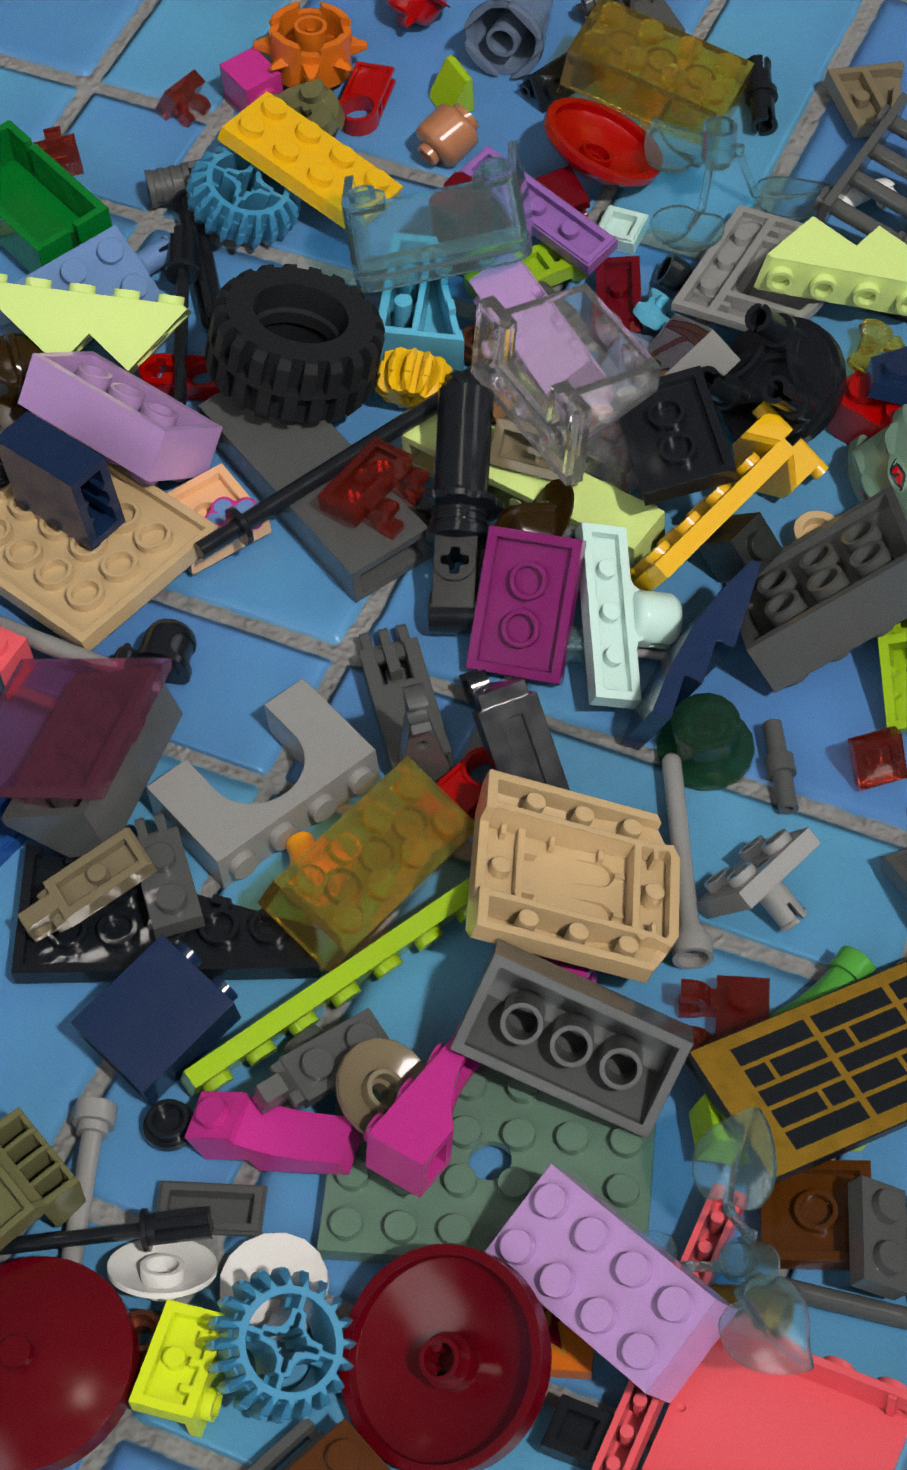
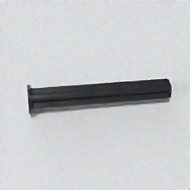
[172,189,221,329]

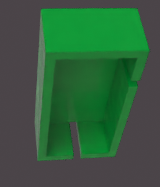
[0,120,112,272]

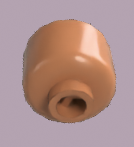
[416,104,479,168]

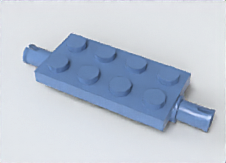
[0,224,170,345]

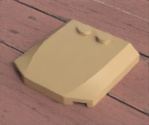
[465,769,680,983]

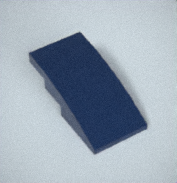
[621,560,761,750]

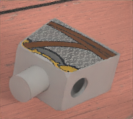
[633,313,740,381]

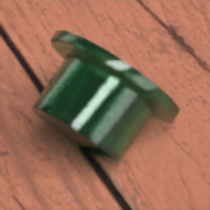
[657,693,755,791]

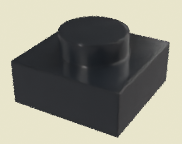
[540,1394,614,1470]

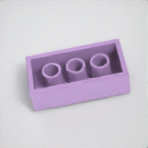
[18,351,223,485]
[485,1164,739,1403]

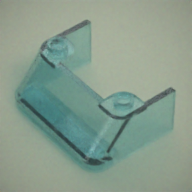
[341,140,532,293]

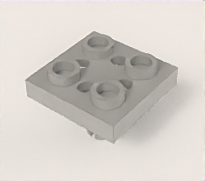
[697,827,821,932]

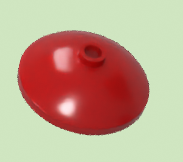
[543,97,663,188]

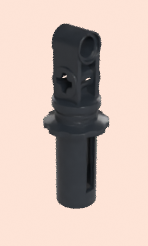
[415,382,505,635]

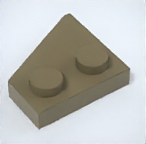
[824,61,904,138]

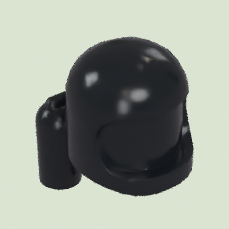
[113,619,197,684]

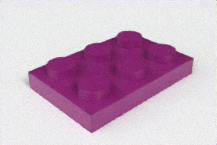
[466,525,587,684]

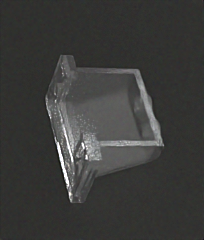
[471,283,661,486]

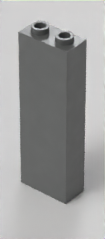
[198,392,432,603]

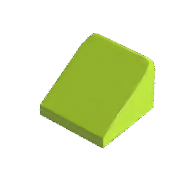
[429,55,475,112]

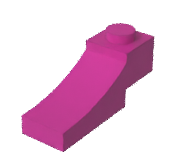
[184,1091,363,1175]

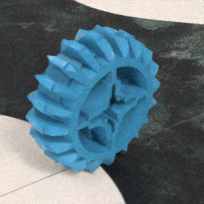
[186,144,302,250]
[204,1267,357,1424]

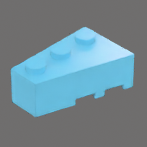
[378,233,464,371]

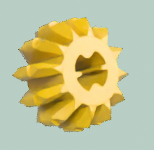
[375,347,453,409]

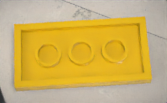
[217,91,404,237]

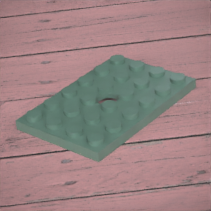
[317,1061,656,1264]

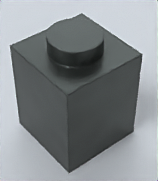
[698,512,783,582]

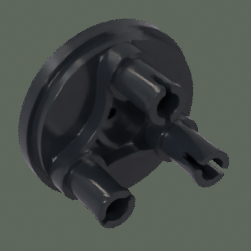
[701,303,846,446]

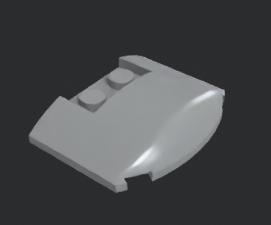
[671,205,825,332]

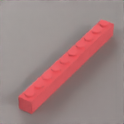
[591,1182,746,1470]

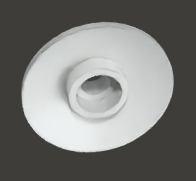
[107,1239,218,1302]

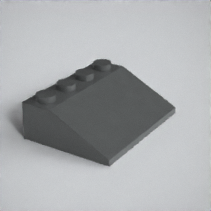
[725,485,907,693]

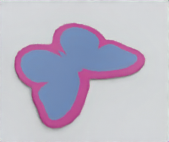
[205,497,262,530]

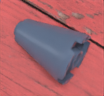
[464,0,554,79]

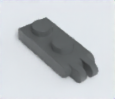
[134,812,206,939]

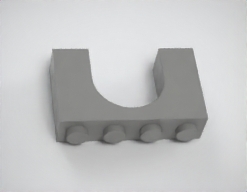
[146,678,380,889]

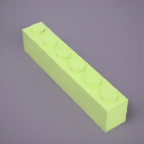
[401,414,665,569]

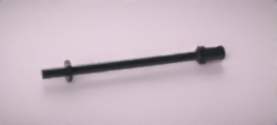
[194,352,505,559]

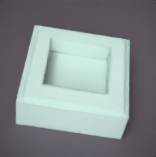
[598,205,649,255]

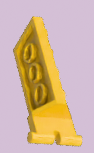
[630,400,829,591]

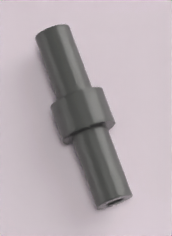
[762,719,799,815]

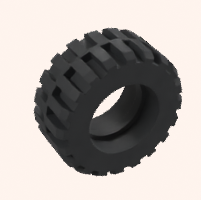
[204,264,385,426]

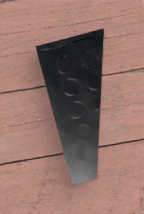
[11,843,322,983]

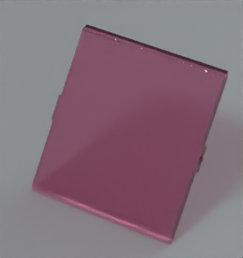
[0,658,172,799]

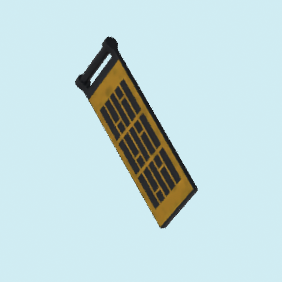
[685,961,907,1186]

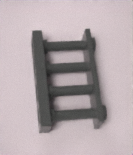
[812,92,907,244]

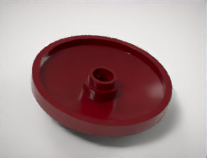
[339,1244,552,1470]
[0,1256,140,1470]

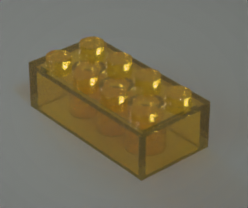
[560,0,754,153]
[258,756,475,973]

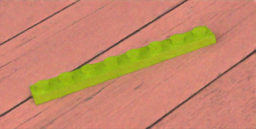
[180,877,470,1098]

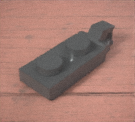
[252,1008,389,1114]

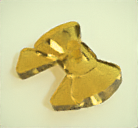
[846,318,905,374]

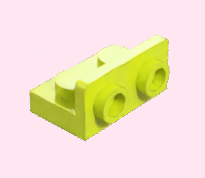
[128,1299,225,1438]

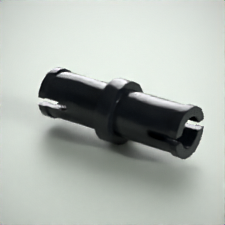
[744,54,778,136]

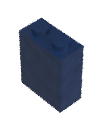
[0,411,126,550]
[71,934,241,1106]

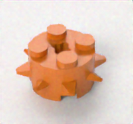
[253,2,367,89]

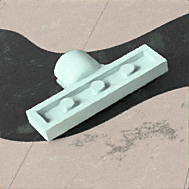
[575,522,683,709]

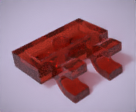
[317,437,429,540]
[678,975,770,1064]

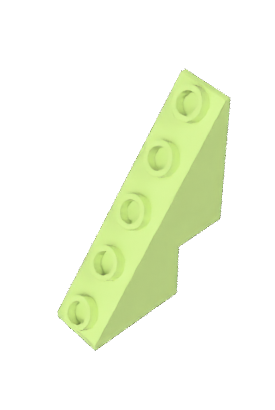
[754,216,907,317]
[0,274,192,373]

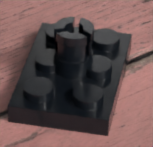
[610,366,738,506]

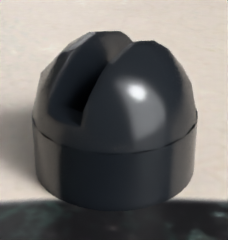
[654,253,692,292]

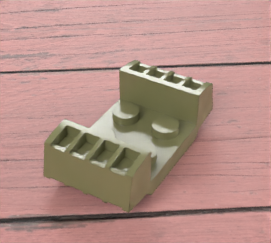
[0,1107,86,1251]

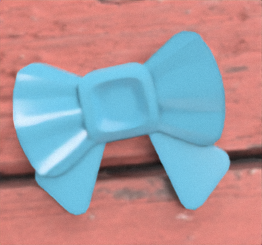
[633,288,688,331]

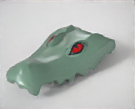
[848,404,907,512]

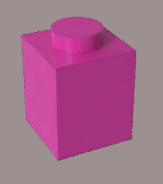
[219,47,283,112]

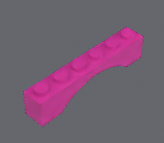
[364,954,598,1198]

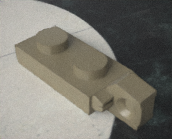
[17,827,158,942]

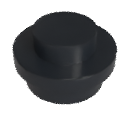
[143,1099,194,1151]

